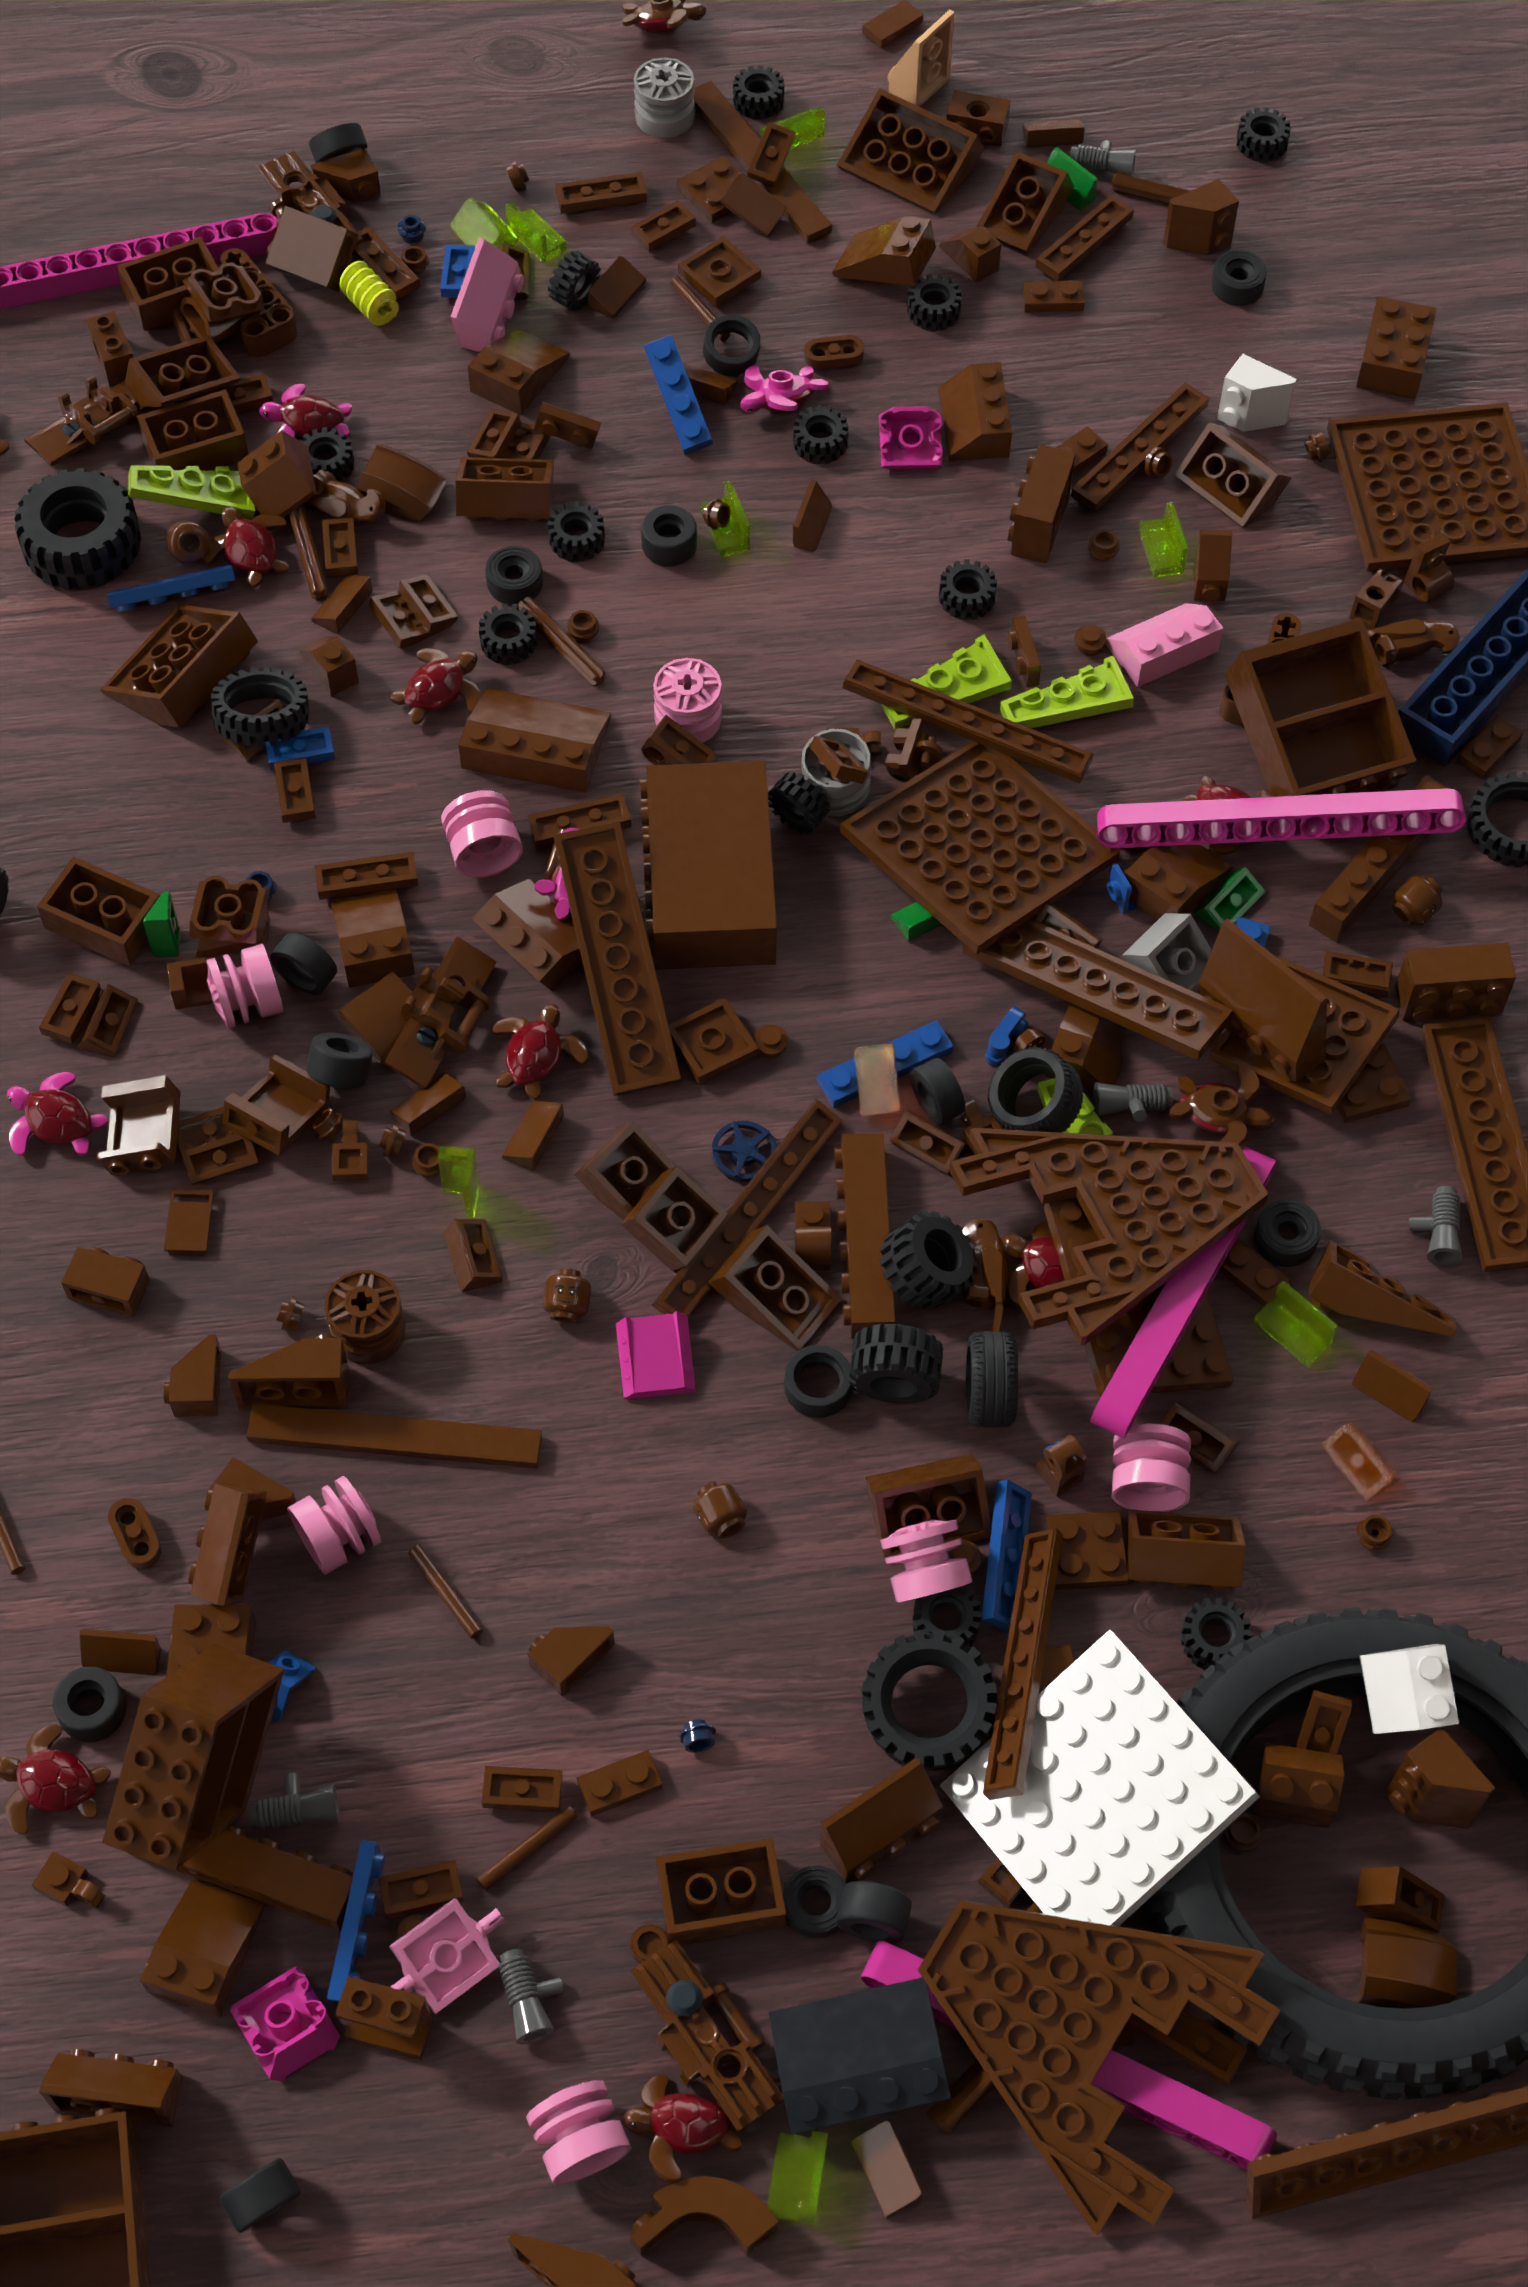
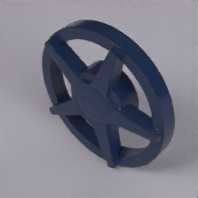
[712,1121,777,1182]

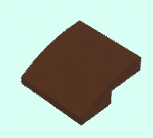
[467,408,551,459]
[369,574,458,649]
[339,971,412,1067]
[177,1106,259,1185]

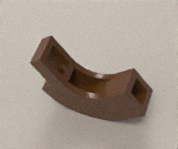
[630,2176,779,2256]

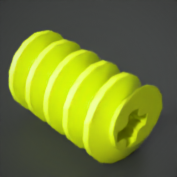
[339,260,399,326]

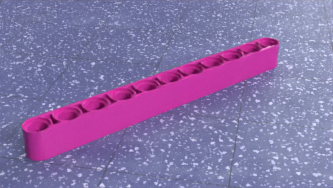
[0,213,277,309]
[1097,788,1466,848]
[1090,1146,1277,1438]
[860,1941,1278,2171]

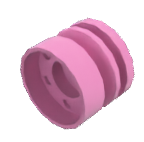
[653,658,722,743]
[441,790,523,878]
[206,944,284,1029]
[1112,1423,1191,1512]
[287,1476,382,1575]
[880,1520,973,1602]
[526,2080,632,2185]

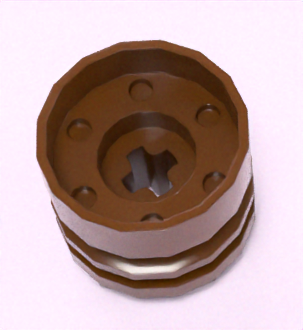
[324,1270,406,1364]

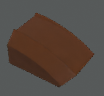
[358,444,447,522]
[1358,1918,1457,2009]

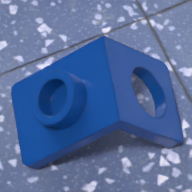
[1107,863,1138,914]
[268,1650,315,1722]

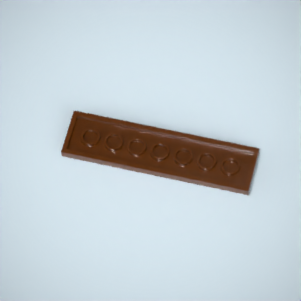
[553,821,681,1096]
[963,919,1233,1060]
[1421,1017,1528,1272]
[1246,2084,1528,2219]

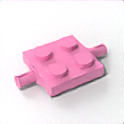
[389,1898,505,2013]

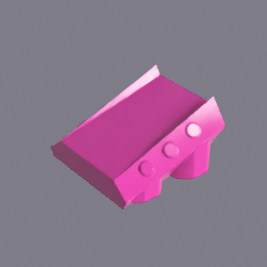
[879,406,943,470]
[616,1311,696,1400]
[230,1966,340,2082]

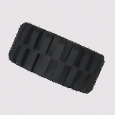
[14,468,141,590]

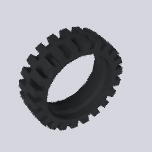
[211,667,309,747]
[1468,771,1528,868]

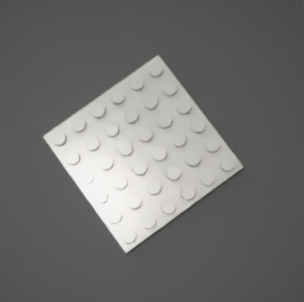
[940,1630,1260,1926]

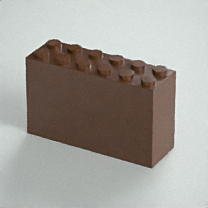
[640,761,777,970]

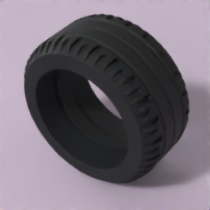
[988,1047,1083,1133]
[965,1331,1018,1428]

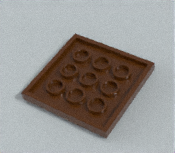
[1210,956,1399,1115]

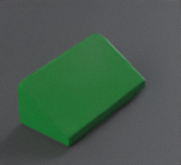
[1047,147,1098,210]
[1194,867,1266,931]
[143,891,180,957]
[890,902,942,941]

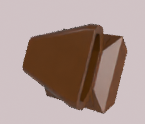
[180,263,264,343]
[189,876,271,957]

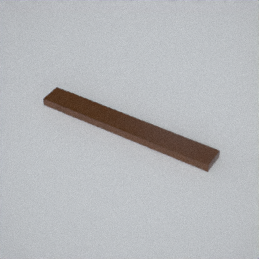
[693,81,832,243]
[843,659,1094,784]
[652,1099,843,1318]
[247,1404,542,1468]
[982,1528,1063,1800]

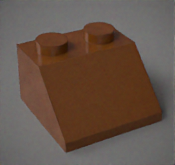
[1163,178,1239,255]
[237,430,317,518]
[1252,1742,1344,1828]

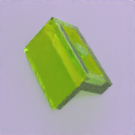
[760,106,825,149]
[450,197,519,247]
[506,202,567,263]
[701,481,750,557]
[1138,502,1188,578]
[438,1146,480,1219]
[1254,1281,1337,1367]
[767,2131,828,2225]

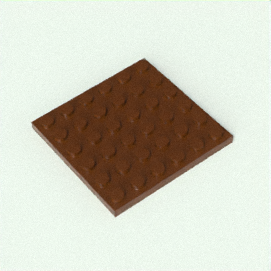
[1327,402,1528,571]
[840,741,1121,955]

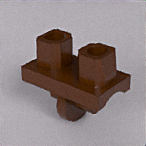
[885,719,943,782]

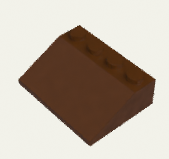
[837,88,985,214]
[100,604,259,728]
[458,688,611,793]
[1199,919,1327,1083]

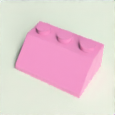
[451,238,524,352]
[1106,603,1223,688]

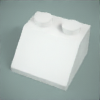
[1217,354,1297,432]
[1360,1644,1459,1734]

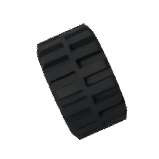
[880,1211,977,1310]
[849,1324,944,1404]

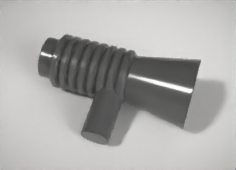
[1070,140,1136,176]
[1093,1082,1173,1122]
[1409,1186,1463,1266]
[249,1773,339,1831]
[498,1949,563,2045]

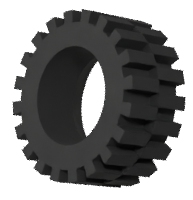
[862,1630,997,1771]

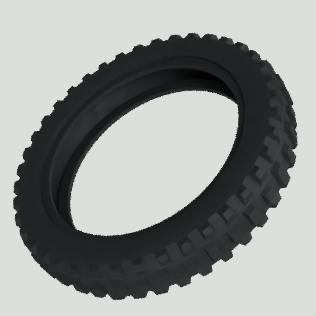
[1144,1608,1528,2100]

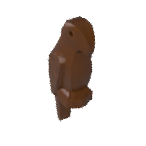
[306,470,386,522]
[1367,619,1459,667]
[962,1219,1008,1332]

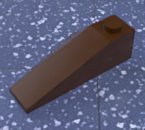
[1046,1002,1122,1091]
[1309,1239,1457,1337]

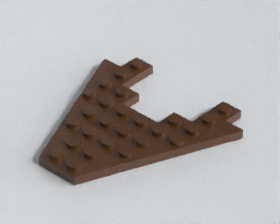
[949,1128,1268,1346]
[918,1900,1281,2235]

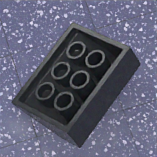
[769,1977,952,2135]

